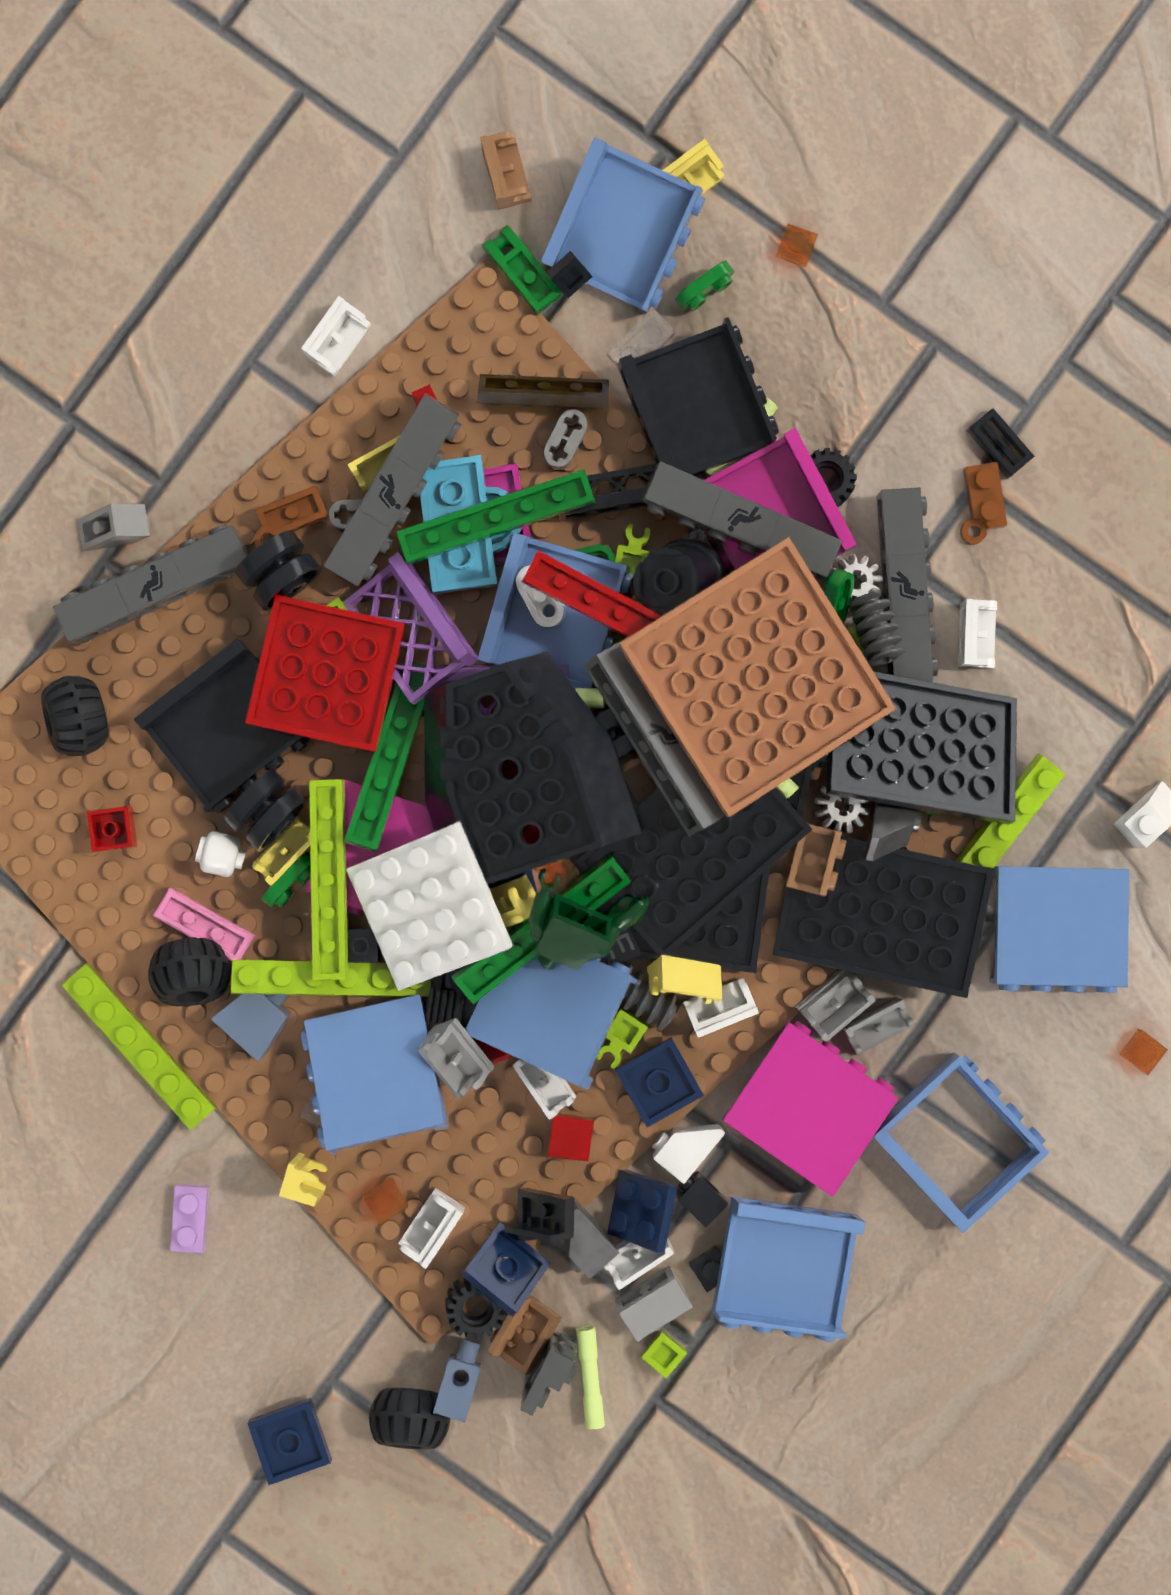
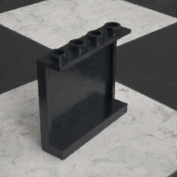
[618,317,779,476]
[134,638,311,813]

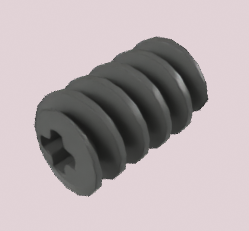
[848,592,906,667]
[624,963,684,1032]

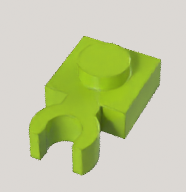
[615,524,650,583]
[596,1006,650,1069]

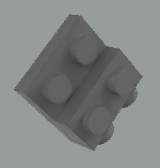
[520,1333,578,1416]

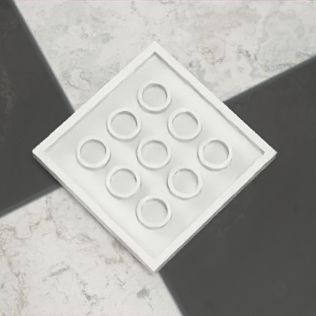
[346,821,513,991]

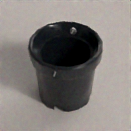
[633,538,728,616]

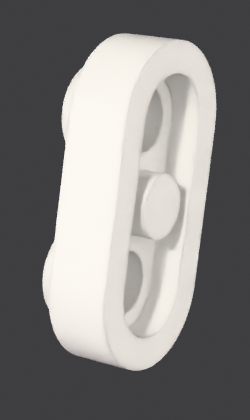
[516,565,566,627]

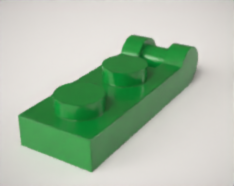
[482,225,562,315]

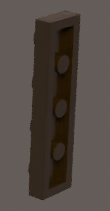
[478,374,609,410]

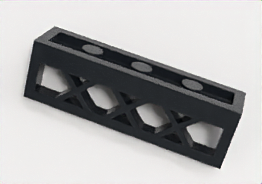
[559,464,656,521]

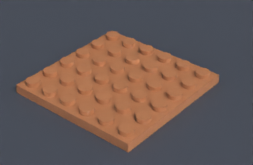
[618,537,896,817]

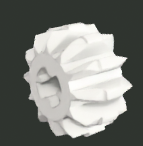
[829,554,883,600]
[814,786,870,833]

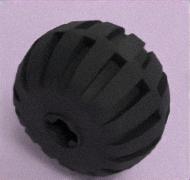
[41,676,108,756]
[148,937,231,1007]
[369,1388,450,1450]

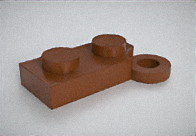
[960,462,1007,545]
[254,485,329,547]

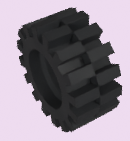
[810,448,857,507]
[445,1277,506,1340]

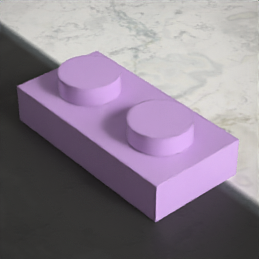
[170,1184,210,1253]

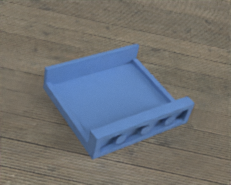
[541,137,705,313]
[478,533,634,688]
[990,866,1129,993]
[465,925,638,1090]
[301,994,449,1155]
[712,1196,865,1342]

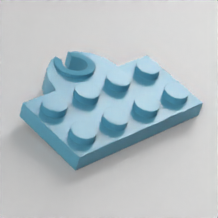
[420,455,522,594]

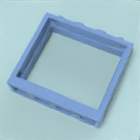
[873,1053,1049,1233]

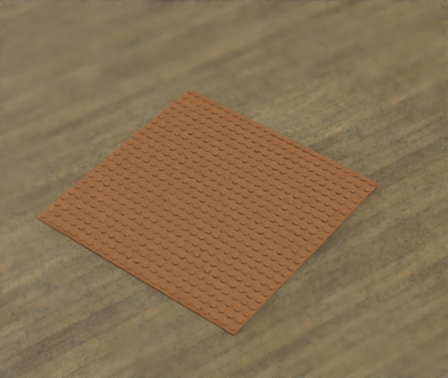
[0,259,985,1344]

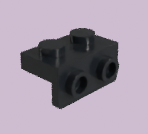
[505,1188,574,1246]

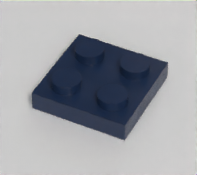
[615,1037,704,1127]
[607,1170,677,1253]
[461,1222,551,1317]
[247,1397,332,1485]

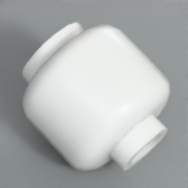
[195,831,246,877]

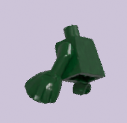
[529,868,650,969]

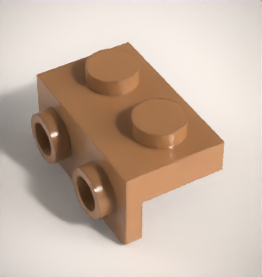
[786,824,846,897]
[487,1296,562,1375]

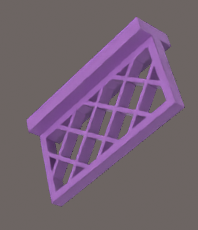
[343,552,479,705]

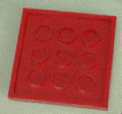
[245,595,406,753]

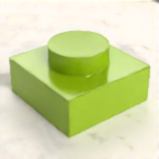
[641,1329,687,1379]

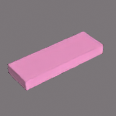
[153,887,256,961]

